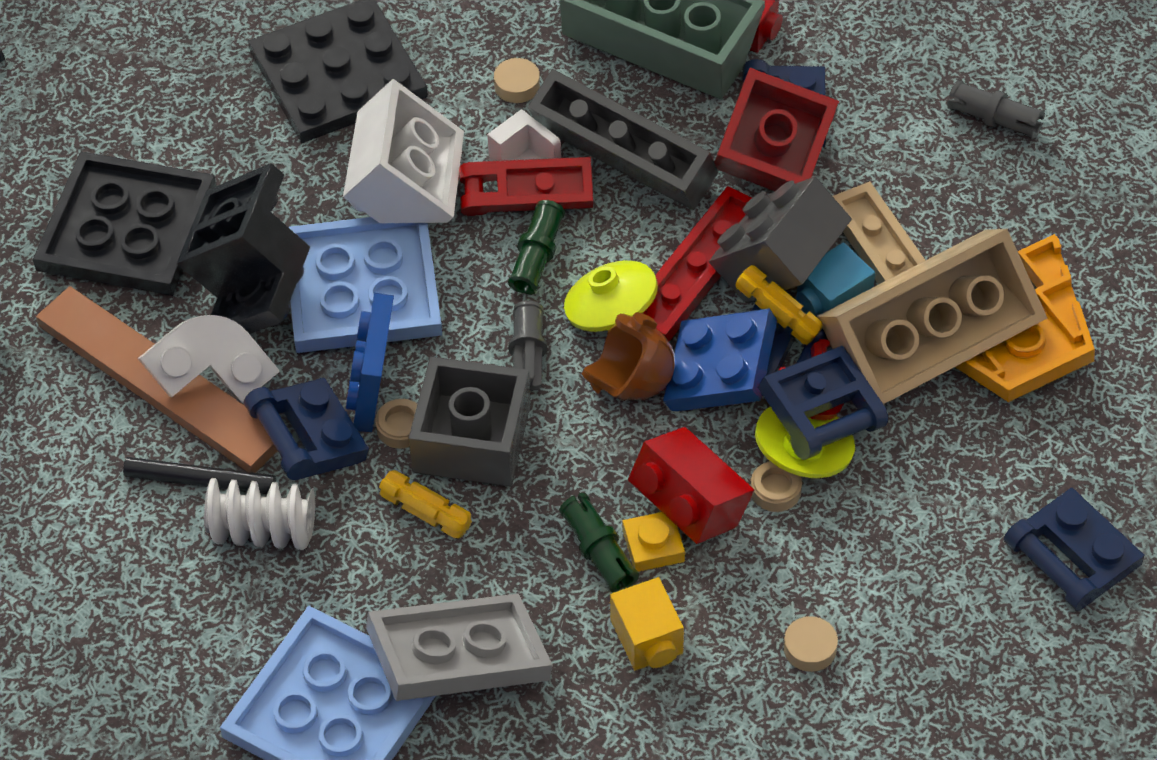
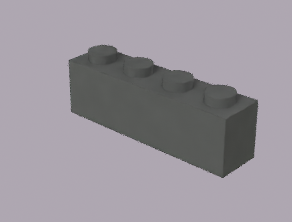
[528,68,719,211]

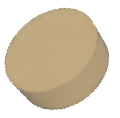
[494,58,540,103]
[375,399,417,449]
[751,461,802,512]
[784,616,838,672]

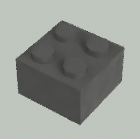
[708,176,852,303]
[408,356,531,487]

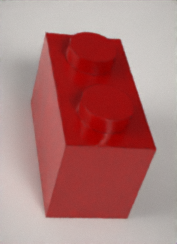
[628,426,755,544]

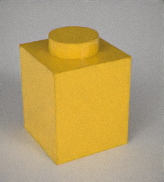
[610,577,684,671]

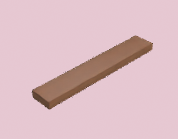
[36,286,278,473]

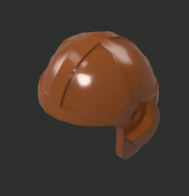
[582,313,675,401]

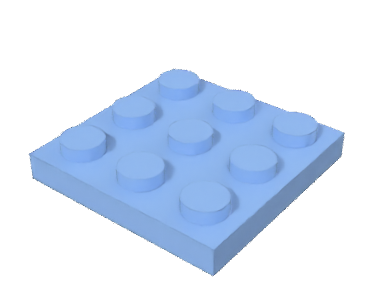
[289,217,442,353]
[220,605,436,760]

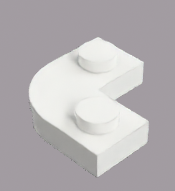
[138,315,280,403]

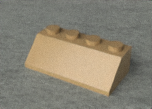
[817,229,1047,404]

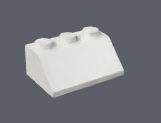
[343,79,464,223]

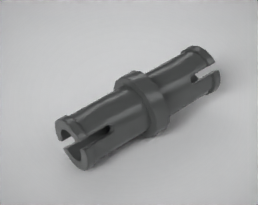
[947,80,1045,139]

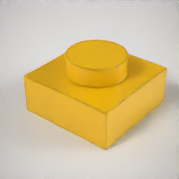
[622,512,685,572]

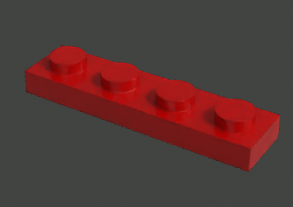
[643,186,752,342]

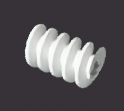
[204,478,315,550]

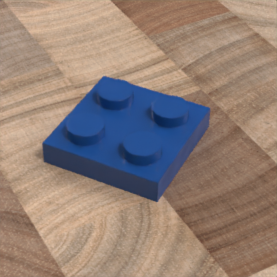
[346,292,394,432]
[663,308,777,412]

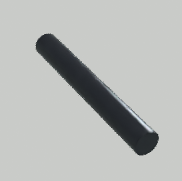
[123,457,276,495]

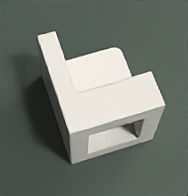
[487,109,561,161]

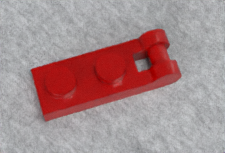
[459,157,593,216]

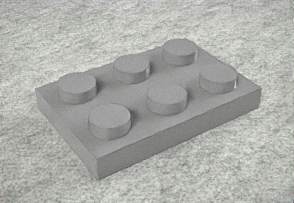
[366,593,553,701]

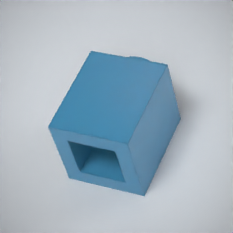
[796,242,875,315]

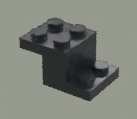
[176,163,310,334]

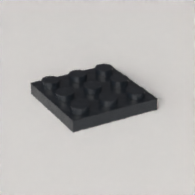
[248,0,428,144]
[33,151,216,296]

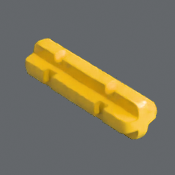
[735,265,823,345]
[379,470,472,539]

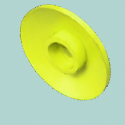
[564,260,658,332]
[755,407,855,478]

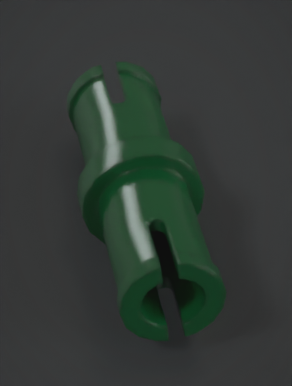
[507,200,565,295]
[559,493,639,593]

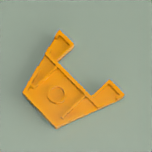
[955,234,1095,402]

